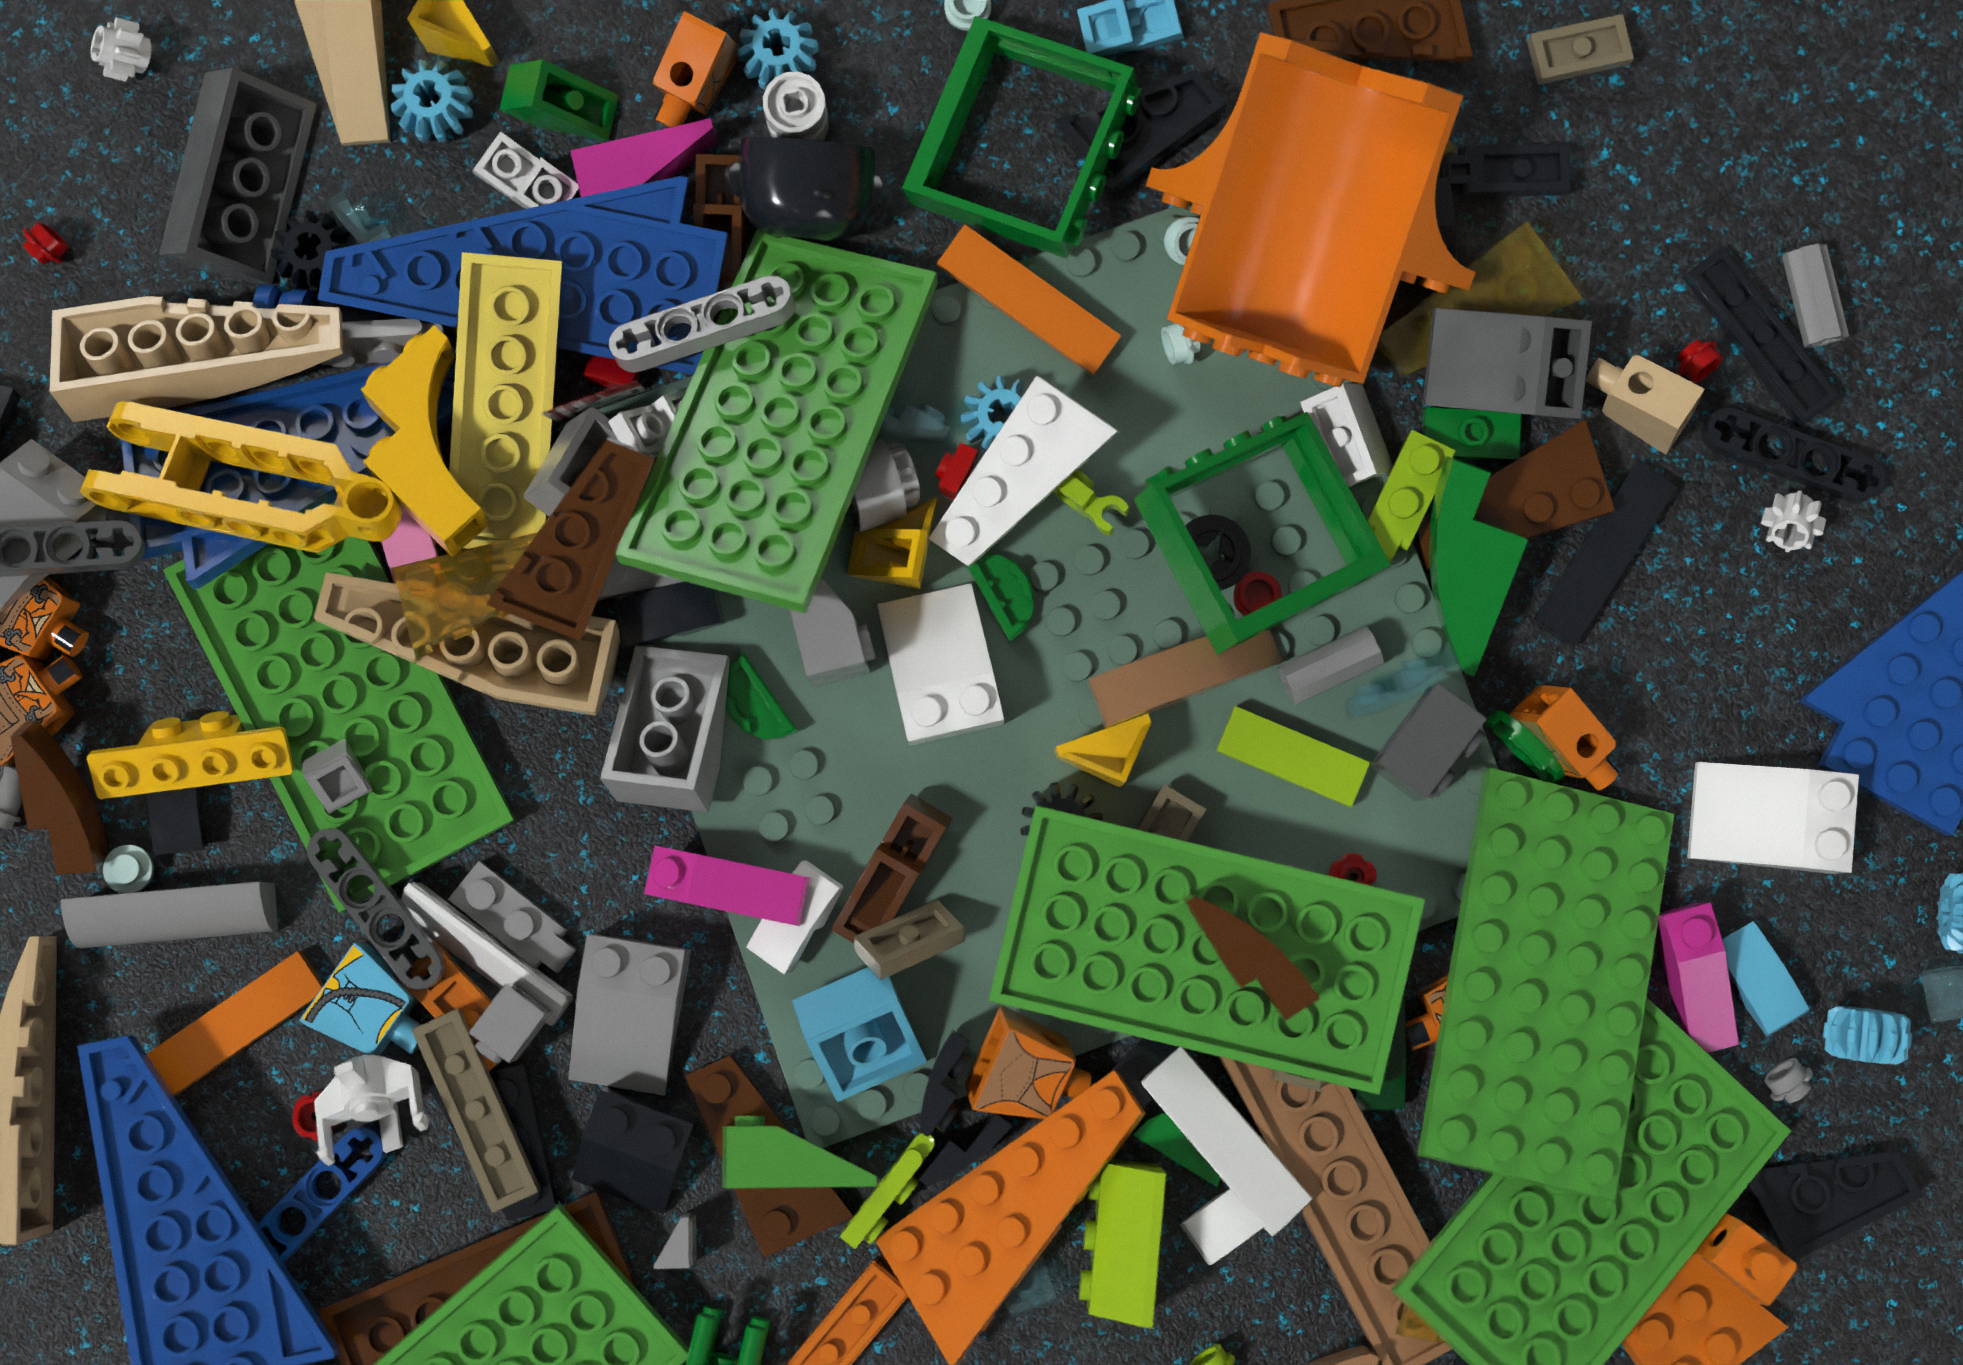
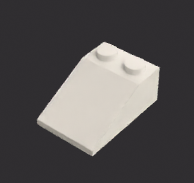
[877,583,1004,746]
[1687,762,1859,874]

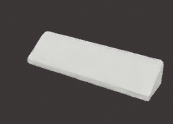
[401,882,574,1026]
[1141,1047,1313,1236]

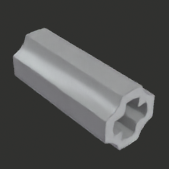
[1782,243,1849,348]
[1277,626,1384,705]

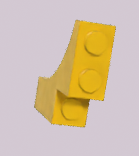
[361,325,489,557]

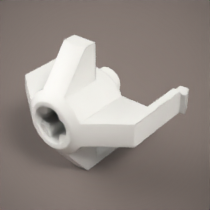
[314,1054,430,1166]

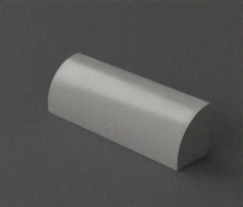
[60,882,278,949]

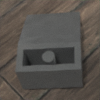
[1422,308,1592,419]

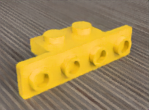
[87,711,294,799]

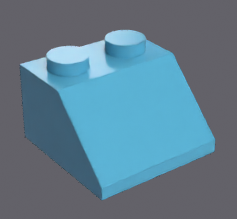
[792,967,928,1102]

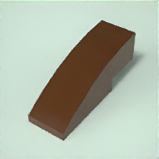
[693,153,746,292]
[10,720,110,875]
[831,794,953,943]
[1183,893,1320,1020]

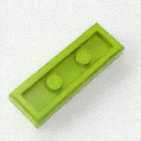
[1215,706,1370,808]

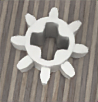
[91,17,151,82]
[1761,490,1826,552]

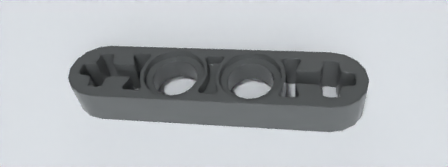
[0,520,146,577]
[307,828,446,989]

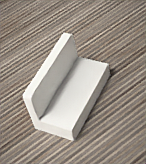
[1300,383,1393,487]

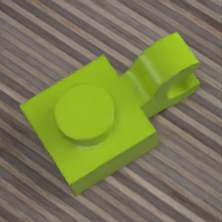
[1052,470,1130,536]

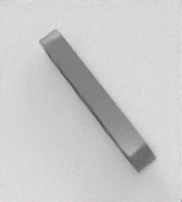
[609,276,796,372]

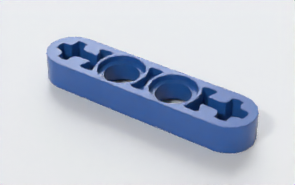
[258,1126,387,1263]

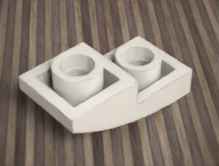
[473,131,579,209]
[608,390,687,457]
[746,860,844,975]
[1180,1188,1263,1265]

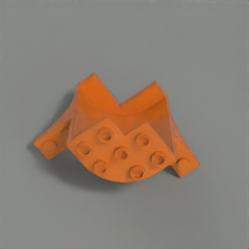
[1146,32,1476,388]

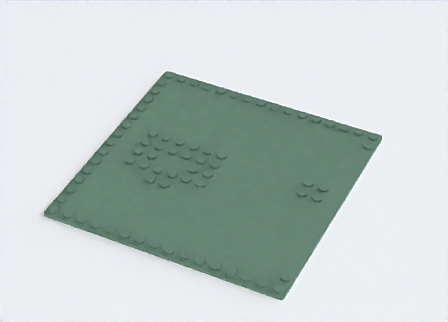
[559,202,1499,1148]

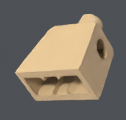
[1585,355,1705,455]

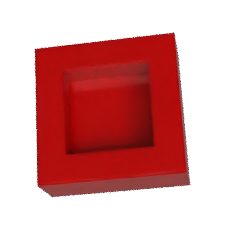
[935,442,978,501]

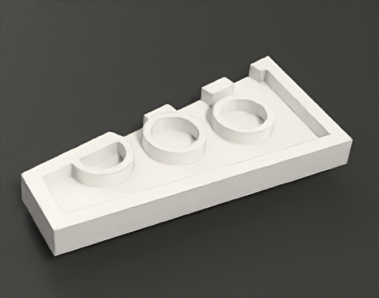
[928,376,1120,566]

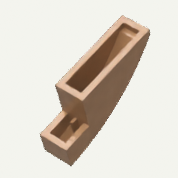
[1087,629,1283,728]

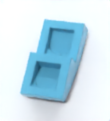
[1077,0,1184,56]
[1722,921,1810,1037]

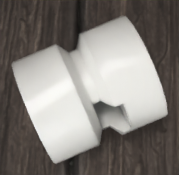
[763,72,828,141]

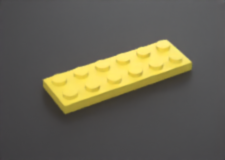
[449,252,562,552]

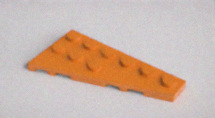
[875,1070,1146,1365]
[1621,1253,1789,1365]

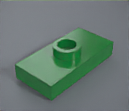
[1422,407,1521,462]

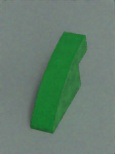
[1429,456,1528,677]

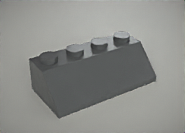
[159,67,317,284]

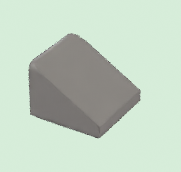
[302,739,372,814]
[653,1212,697,1269]

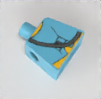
[299,942,421,1055]

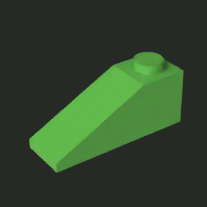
[722,1116,877,1188]

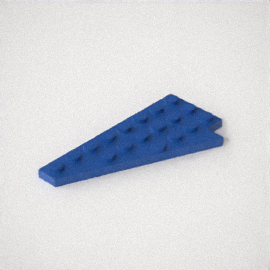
[318,176,729,375]
[121,347,456,589]
[1800,569,1963,836]
[77,1035,339,1365]

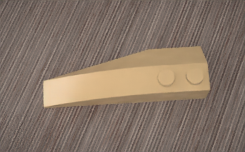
[294,0,390,146]
[50,296,343,422]
[314,572,622,716]
[0,936,57,1245]

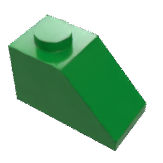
[500,59,619,141]

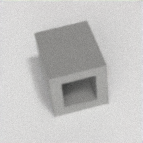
[469,983,553,1064]

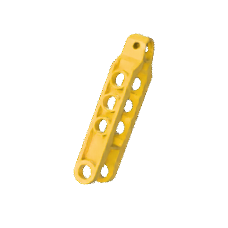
[80,401,402,553]

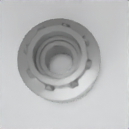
[846,438,920,532]

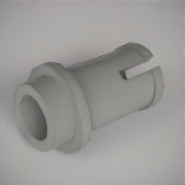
[0,766,22,830]

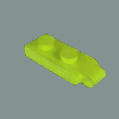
[1367,430,1456,563]
[840,1132,935,1249]

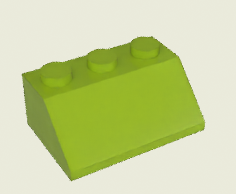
[1079,1159,1166,1328]

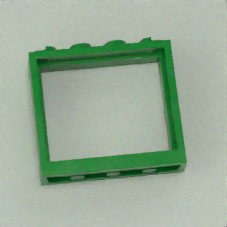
[902,16,1142,259]
[1134,412,1391,655]

